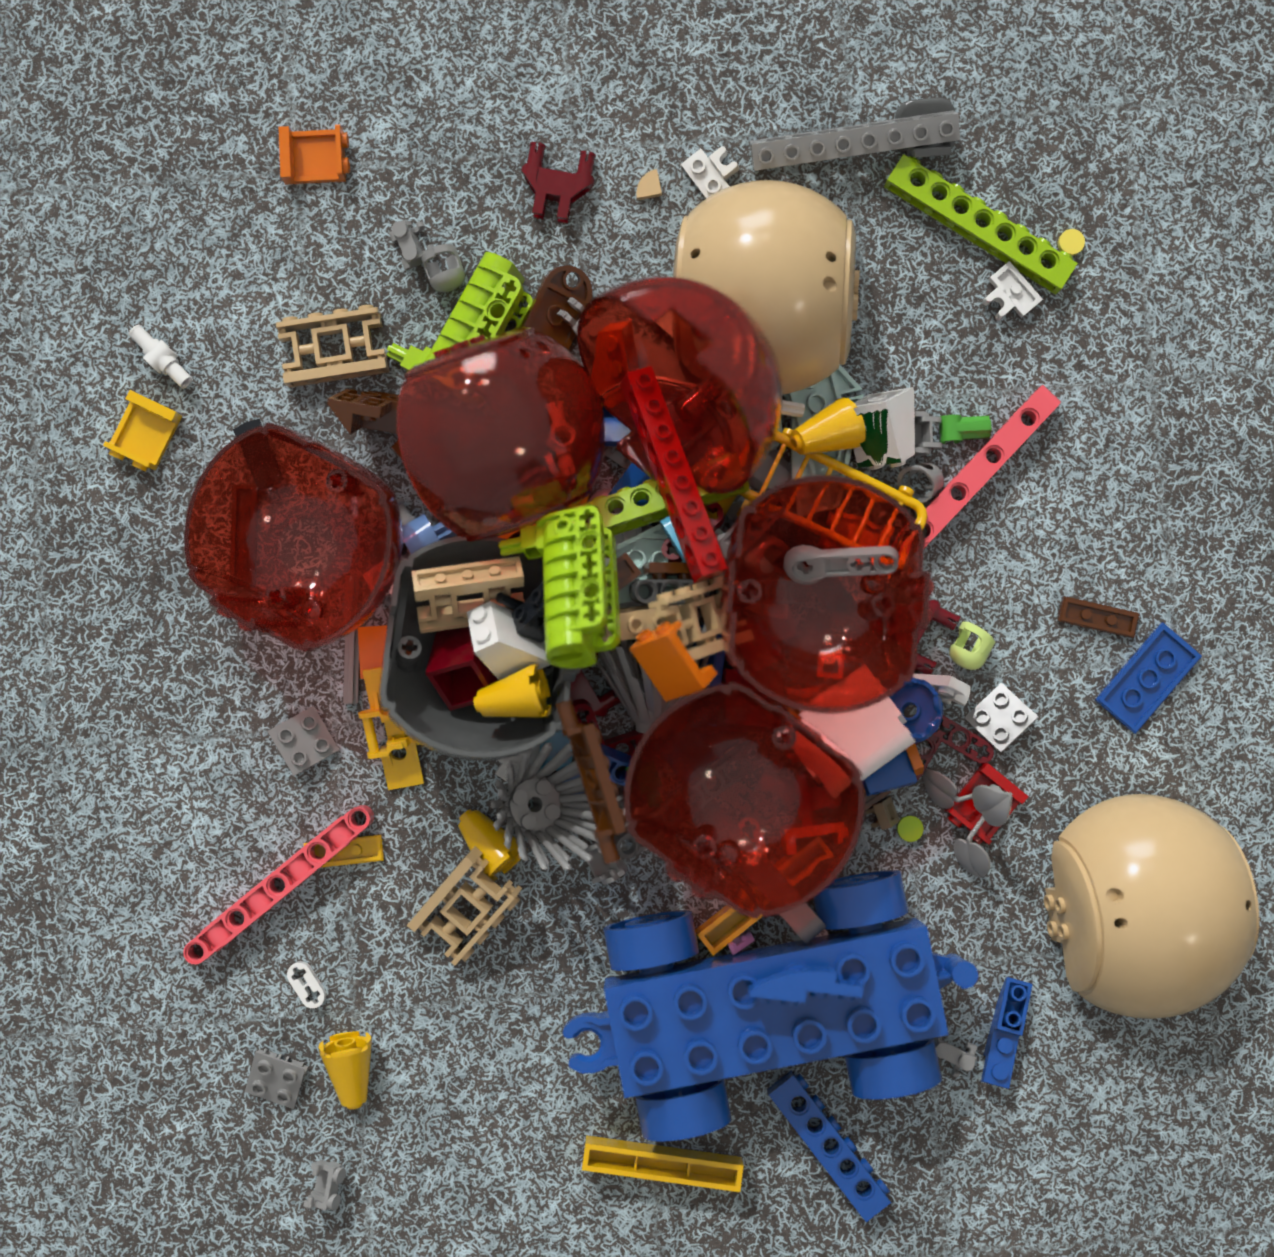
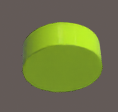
[896,815,924,842]

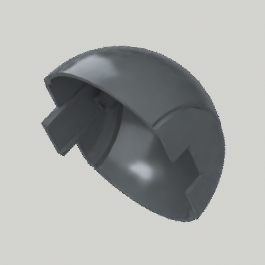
[379,535,581,761]

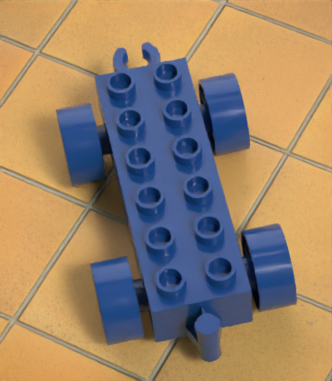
[563,870,978,1141]

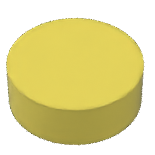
[1057,229,1085,256]

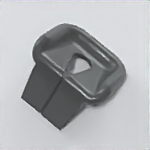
[895,98,955,158]

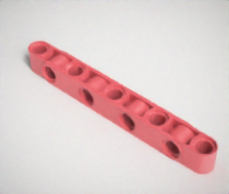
[889,384,1061,567]
[183,805,374,965]

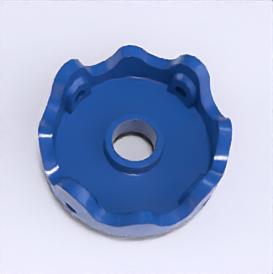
[883,675,943,743]

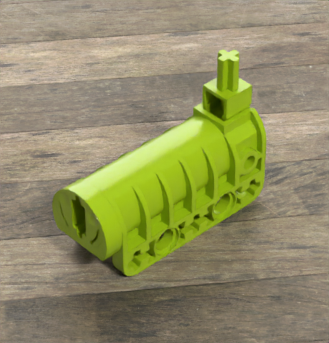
[386,252,533,406]
[499,506,621,669]

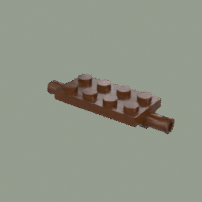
[555,699,626,864]

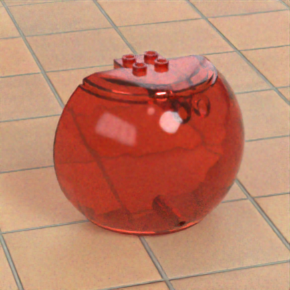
[577,276,783,494]
[397,327,606,542]
[184,423,403,651]
[721,475,934,714]
[624,681,864,919]

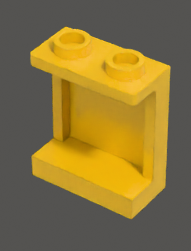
[103,390,182,472]

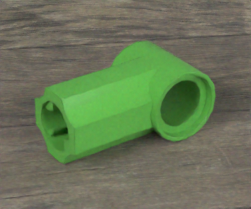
[939,414,992,444]

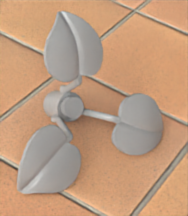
[923,769,1012,878]

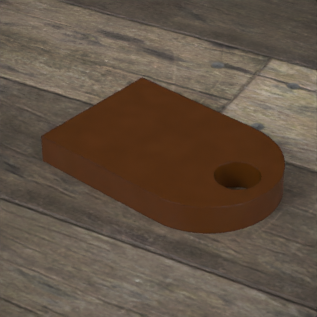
[522,265,592,350]

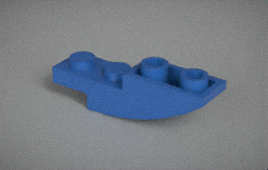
[747,967,864,1006]
[981,977,1033,1089]

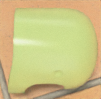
[949,621,995,670]

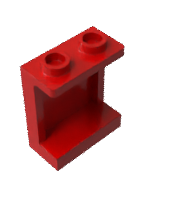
[944,763,1029,845]

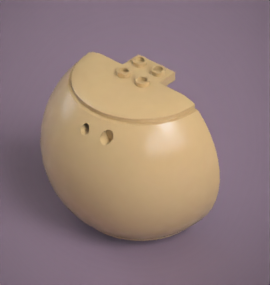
[672,180,860,396]
[1044,794,1259,1019]

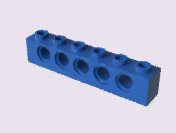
[767,1071,891,1222]

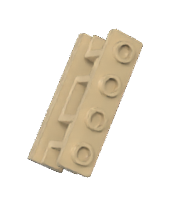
[276,305,390,388]
[411,556,524,633]
[648,575,754,660]
[603,604,699,642]
[406,846,522,966]

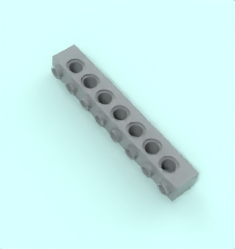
[750,110,960,171]

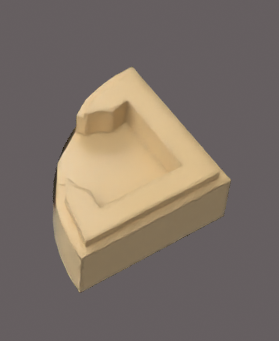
[636,169,662,201]

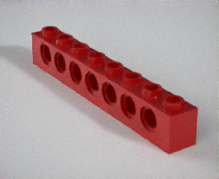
[620,366,727,584]

